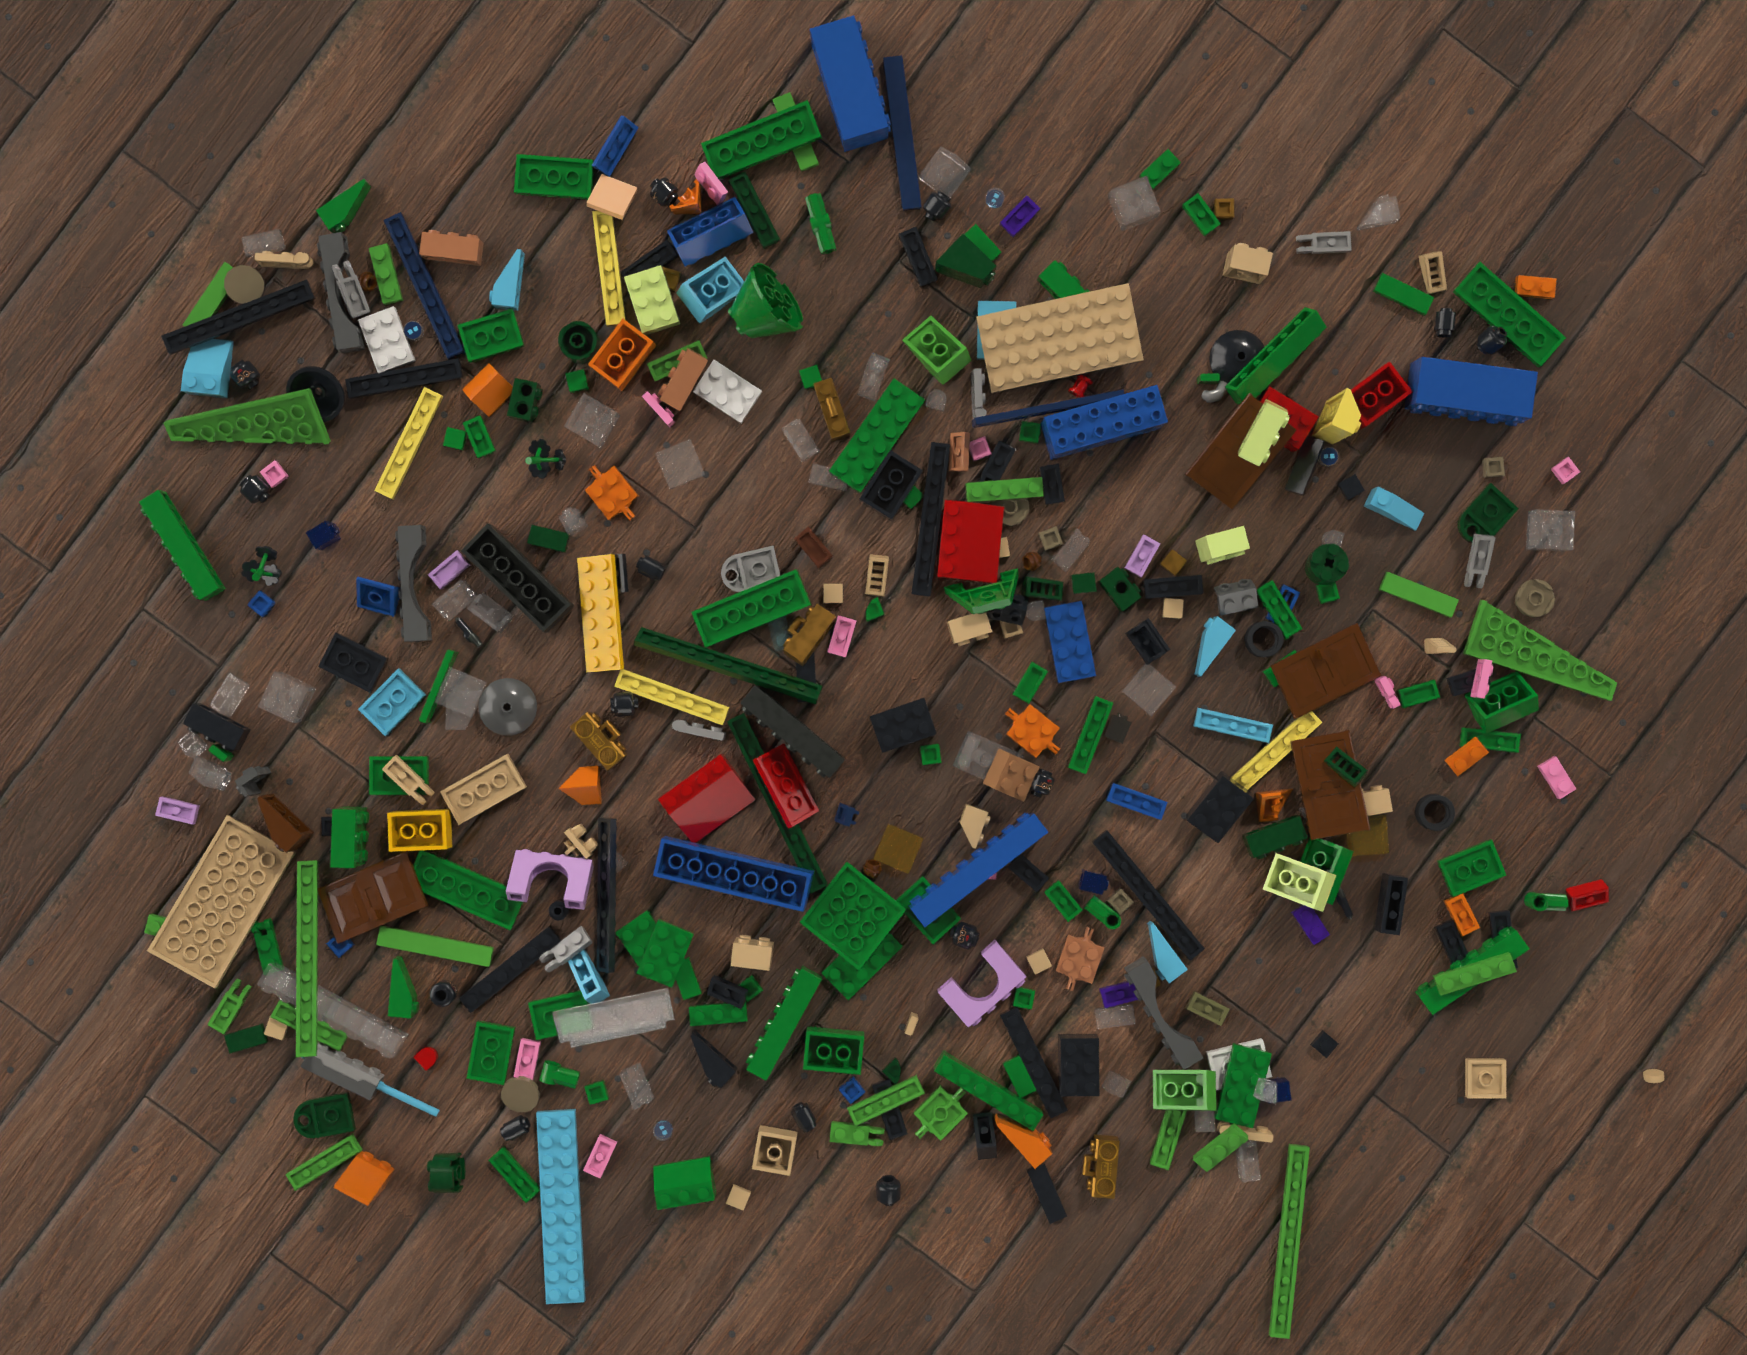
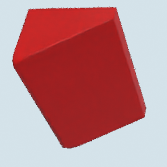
[1566,879,1609,911]

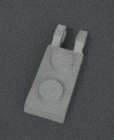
[1296,231,1351,254]
[332,260,370,318]
[971,368,987,419]
[1464,534,1495,588]
[672,719,726,741]
[539,926,592,972]

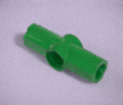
[805,193,837,254]

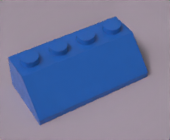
[667,197,753,266]

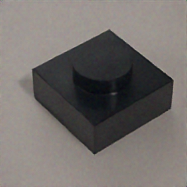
[1310,1030,1339,1058]

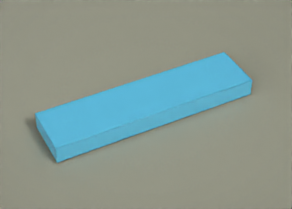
[1193,708,1273,743]

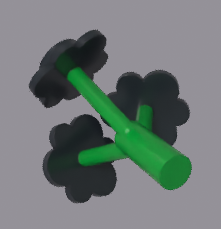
[525,439,566,479]
[241,546,282,586]

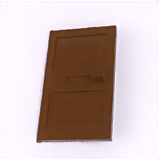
[1185,393,1297,509]
[1270,623,1381,719]
[1290,730,1371,840]
[318,851,428,944]

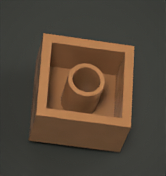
[983,749,1039,802]

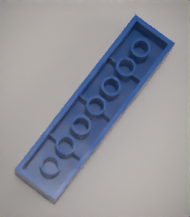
[908,813,1048,927]
[653,836,814,912]

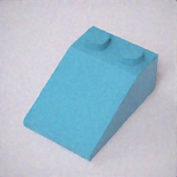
[676,257,744,324]
[181,339,234,398]

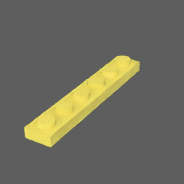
[592,211,626,327]
[374,387,443,500]
[614,669,730,725]
[1231,711,1322,790]

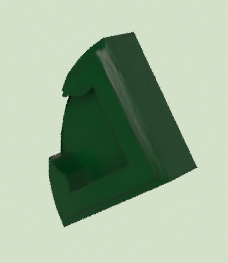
[882,1057,901,1085]

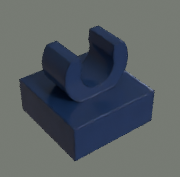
[834,803,859,827]

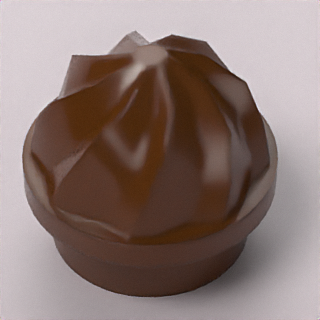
[358,272,377,291]
[1022,552,1042,571]
[863,859,882,879]

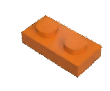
[1514,275,1557,299]
[1444,737,1489,776]
[1444,893,1480,936]

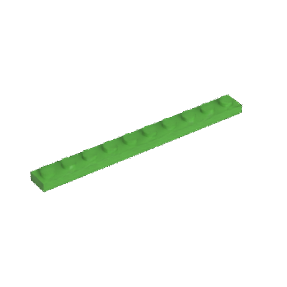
[296,860,318,1057]
[1269,1144,1310,1339]

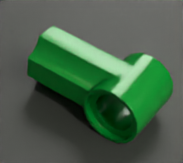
[1524,891,1568,911]
[1084,895,1121,930]
[539,1060,580,1089]

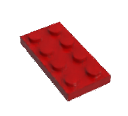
[753,743,819,829]

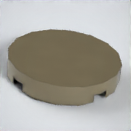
[224,265,265,304]
[991,498,1029,526]
[1515,579,1555,617]
[501,1076,540,1112]

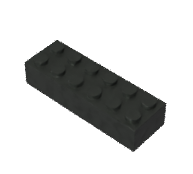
[461,523,574,633]
[740,685,845,778]

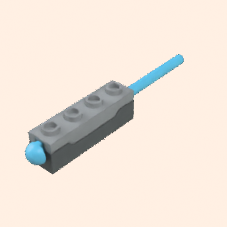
[301,1042,440,1117]

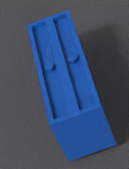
[810,15,891,152]
[1404,357,1538,426]
[1040,385,1168,460]

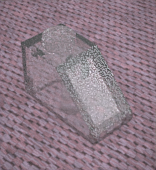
[1357,195,1401,231]
[857,352,890,401]
[189,756,232,791]

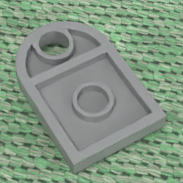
[721,546,781,592]

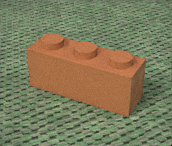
[419,230,484,266]
[658,347,708,411]

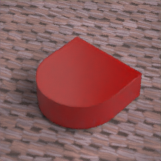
[414,1047,438,1071]

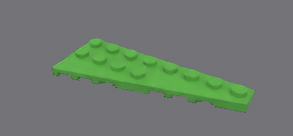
[164,388,331,444]
[1463,600,1617,701]

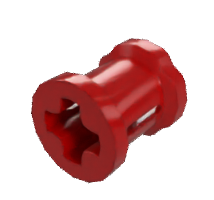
[1068,374,1093,398]

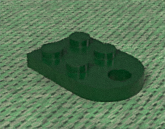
[1457,483,1519,543]
[293,1092,356,1139]

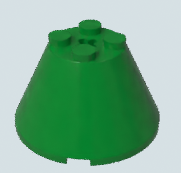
[728,263,803,338]

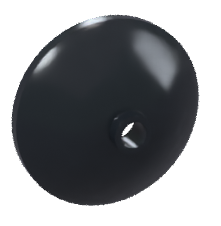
[1209,330,1264,384]
[286,366,345,422]

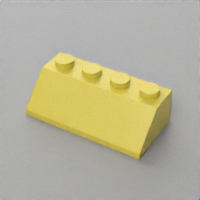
[1312,388,1361,445]

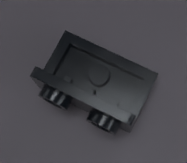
[986,594,1028,626]

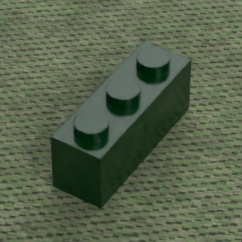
[1242,815,1308,859]

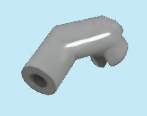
[1201,381,1227,403]

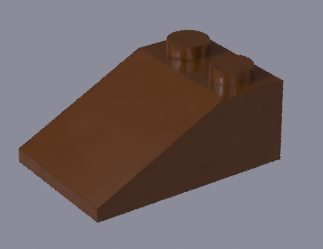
[257,793,314,853]

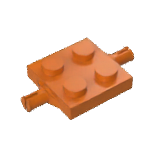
[585,465,639,521]
[1005,704,1060,758]

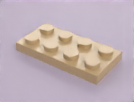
[440,754,527,825]

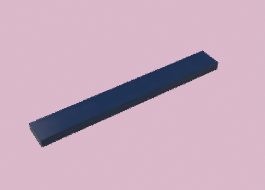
[883,55,922,211]
[384,212,466,360]
[972,389,1124,428]

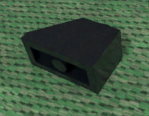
[973,1112,997,1160]

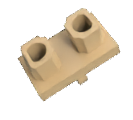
[564,824,598,859]

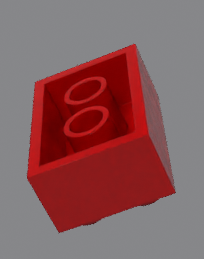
[1351,361,1412,430]
[1259,386,1319,452]

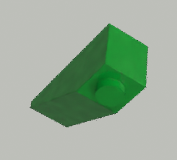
[316,179,371,233]
[388,956,419,1019]

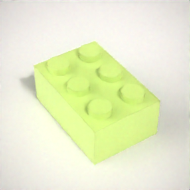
[624,265,680,335]
[1238,399,1290,466]
[1195,526,1250,565]
[1263,853,1336,912]

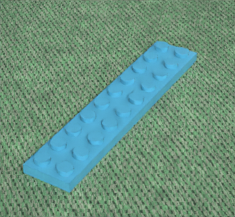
[536,1109,586,1304]

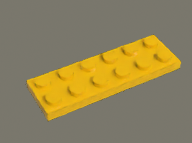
[577,554,624,673]

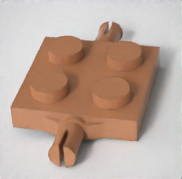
[1056,927,1105,991]

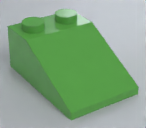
[902,316,972,385]
[1153,1070,1216,1111]

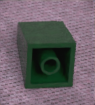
[935,234,996,288]

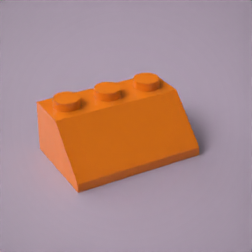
[588,318,656,391]

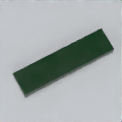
[728,172,781,249]

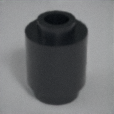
[1434,308,1456,338]
[636,555,666,581]
[549,899,571,921]
[791,1102,817,1133]
[500,1115,531,1141]

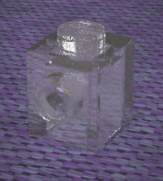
[559,507,588,536]

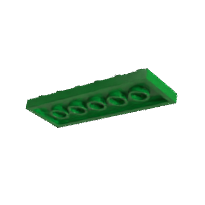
[701,100,822,180]
[1453,262,1566,368]
[829,378,925,494]
[691,569,812,648]
[413,850,524,931]

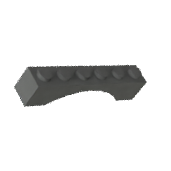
[317,232,365,353]
[395,525,432,642]
[1124,956,1203,1070]

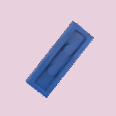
[592,116,639,177]
[1106,783,1168,820]

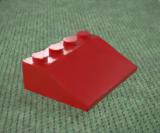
[937,500,1004,583]
[658,753,756,843]

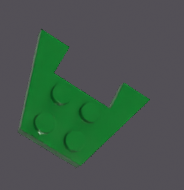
[944,568,1019,614]

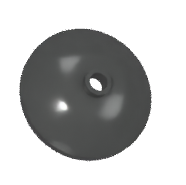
[478,678,537,736]

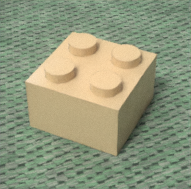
[1222,243,1273,284]
[946,613,992,647]
[731,935,774,971]
[752,1125,798,1176]

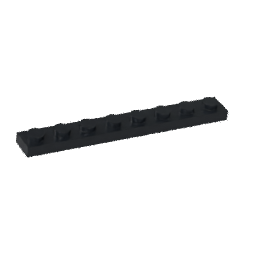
[161,279,316,355]
[911,442,950,597]
[597,817,617,973]
[1092,830,1205,961]

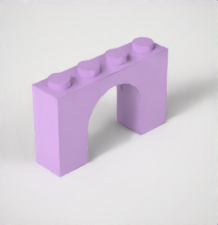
[506,849,593,910]
[937,940,1026,1027]

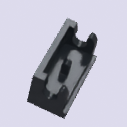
[1125,618,1171,665]

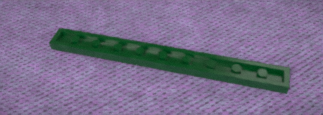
[634,627,822,704]
[727,713,828,893]

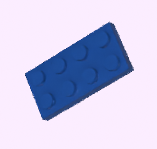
[1044,601,1096,683]

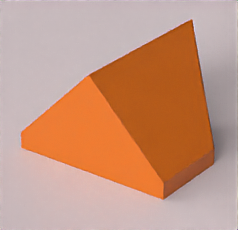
[669,179,701,214]
[558,766,602,805]
[1255,789,1293,822]

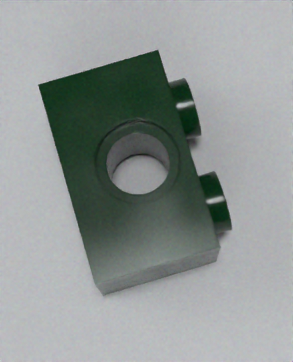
[1097,567,1141,612]

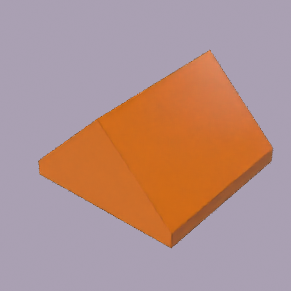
[462,363,513,417]

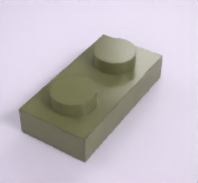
[1186,991,1230,1026]

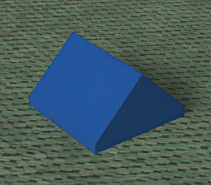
[356,577,400,617]

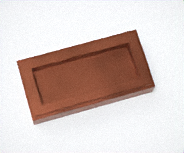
[794,526,833,568]

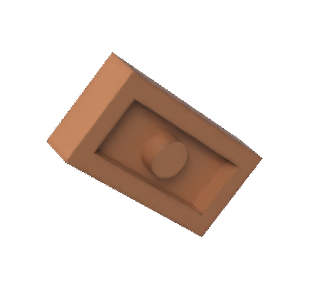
[949,432,970,472]

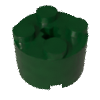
[558,321,600,364]
[1305,544,1349,585]
[427,1153,466,1193]

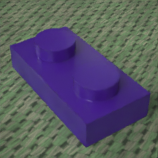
[999,195,1041,238]
[1291,905,1330,945]
[1099,981,1138,1008]

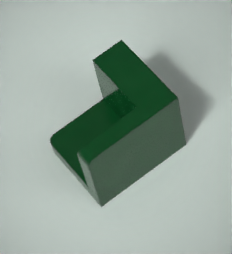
[1070,572,1097,594]

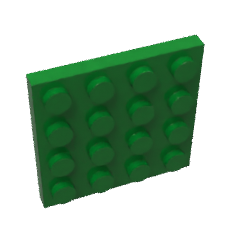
[800,862,907,971]

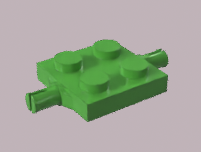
[914,1085,968,1141]

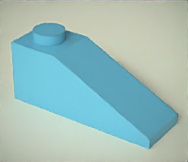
[489,249,525,311]
[1364,487,1424,531]
[1195,616,1236,676]
[1148,921,1188,983]
[568,949,610,1006]

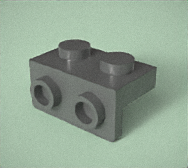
[1214,579,1258,616]
[235,766,271,797]

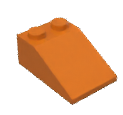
[994,1113,1053,1169]
[333,1151,395,1206]

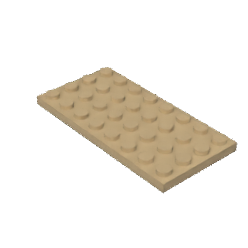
[976,283,1144,393]
[147,815,296,988]

